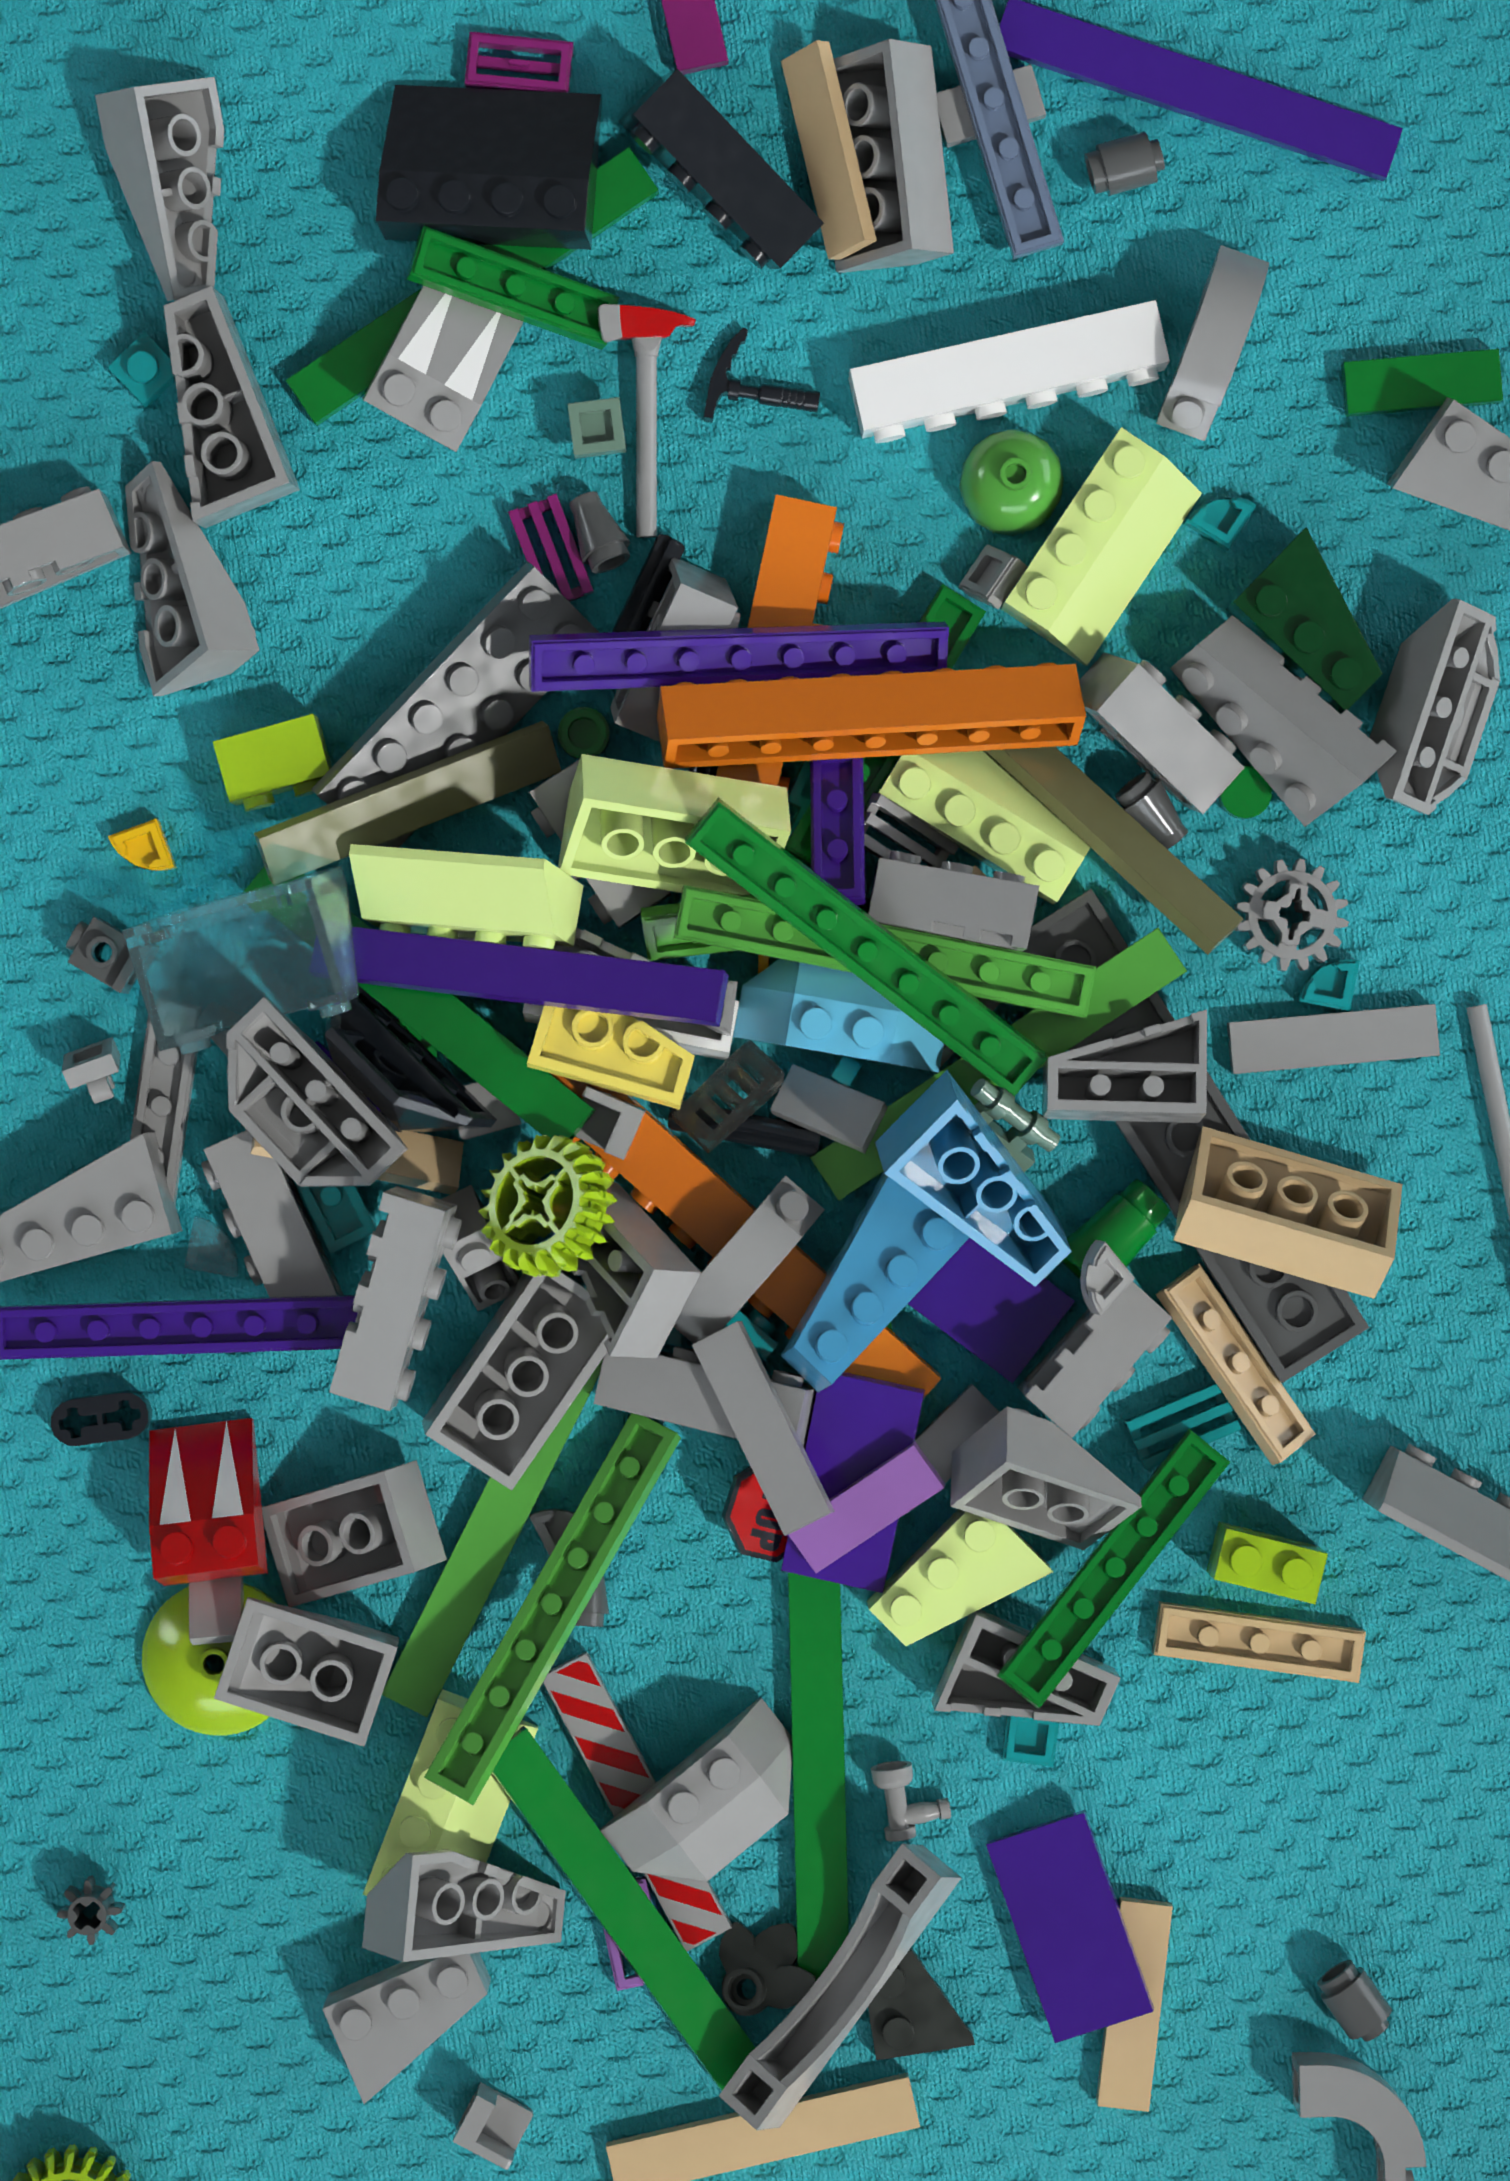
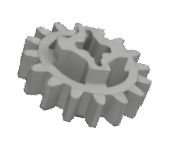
[1234,859,1349,971]

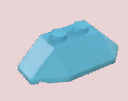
[733,959,944,1073]

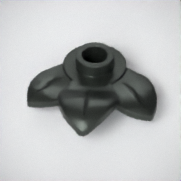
[719,1922,816,2016]

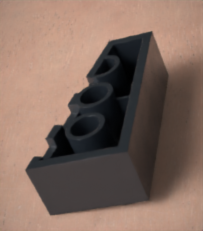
[618,69,824,270]

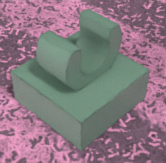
[568,397,626,459]

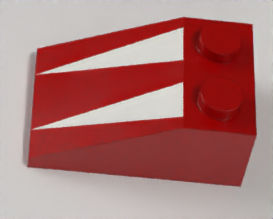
[149,1418,268,1586]

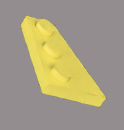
[527,1006,695,1110]

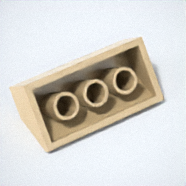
[1173,1126,1403,1299]

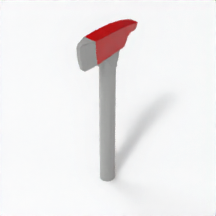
[598,304,696,538]

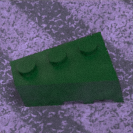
[1225,527,1383,714]

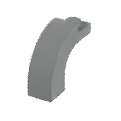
[1156,245,1270,441]
[673,1176,825,1344]
[1292,2052,1426,2181]

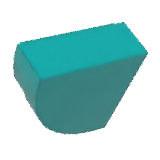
[1184,498,1257,551]
[1297,960,1360,1011]

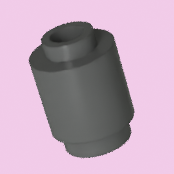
[1085,131,1165,196]
[1317,1960,1392,2042]

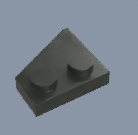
[868,1947,975,2060]

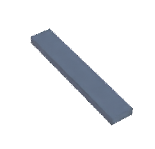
[935,0,1064,260]

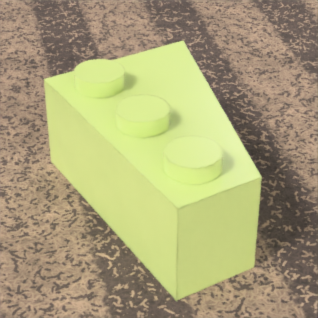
[867,1509,1053,1646]

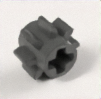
[57,1875,126,1945]

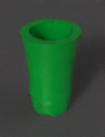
[1062,1179,1170,1280]

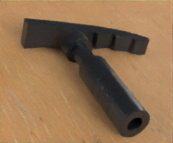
[704,328,820,423]

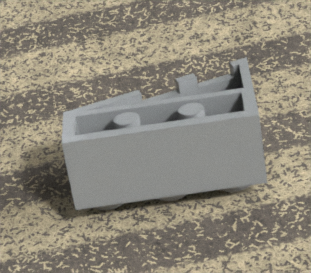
[610,557,740,742]
[1079,652,1245,814]
[529,759,671,929]
[867,851,1040,952]
[1042,1009,1207,1123]
[1017,1281,1173,1438]
[931,1609,1121,1726]

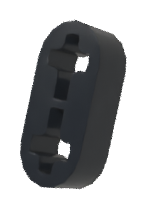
[51,1390,152,1446]

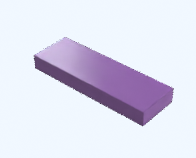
[789,1442,945,1573]

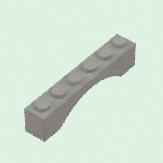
[719,1844,961,2130]

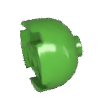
[959,429,1064,536]

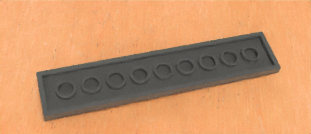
[1022,889,1370,1383]

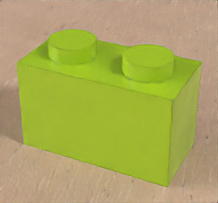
[213,714,332,811]
[1206,1521,1328,1604]

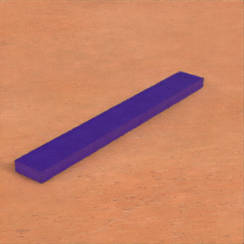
[1000,0,1403,182]
[529,621,949,692]
[311,923,729,1027]
[0,1295,358,1360]

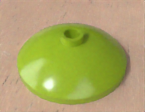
[142,1583,277,1736]

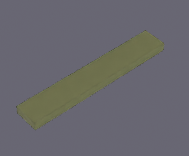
[254,721,561,885]
[986,747,1243,955]

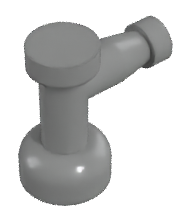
[871,1761,951,1841]

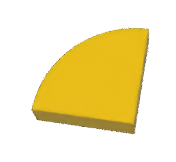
[108,818,177,871]

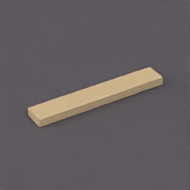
[606,2072,920,2181]

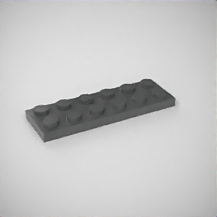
[311,561,600,848]

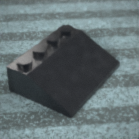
[376,85,602,250]

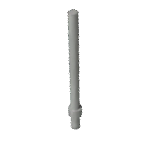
[1466,1004,1510,1221]

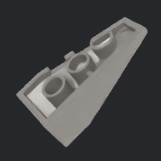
[95,77,224,301]
[125,461,259,696]
[362,1849,566,1962]

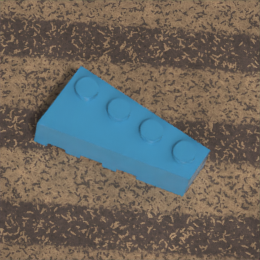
[875,1070,1072,1287]
[781,1172,970,1392]

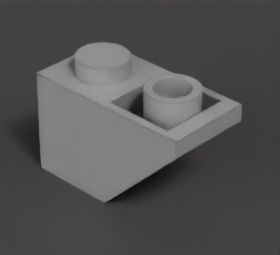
[441,1185,520,1311]

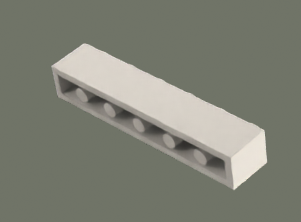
[848,300,1170,443]

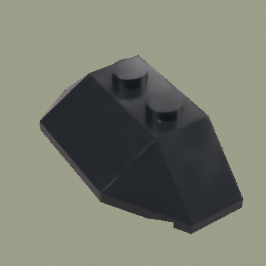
[325,980,497,1132]

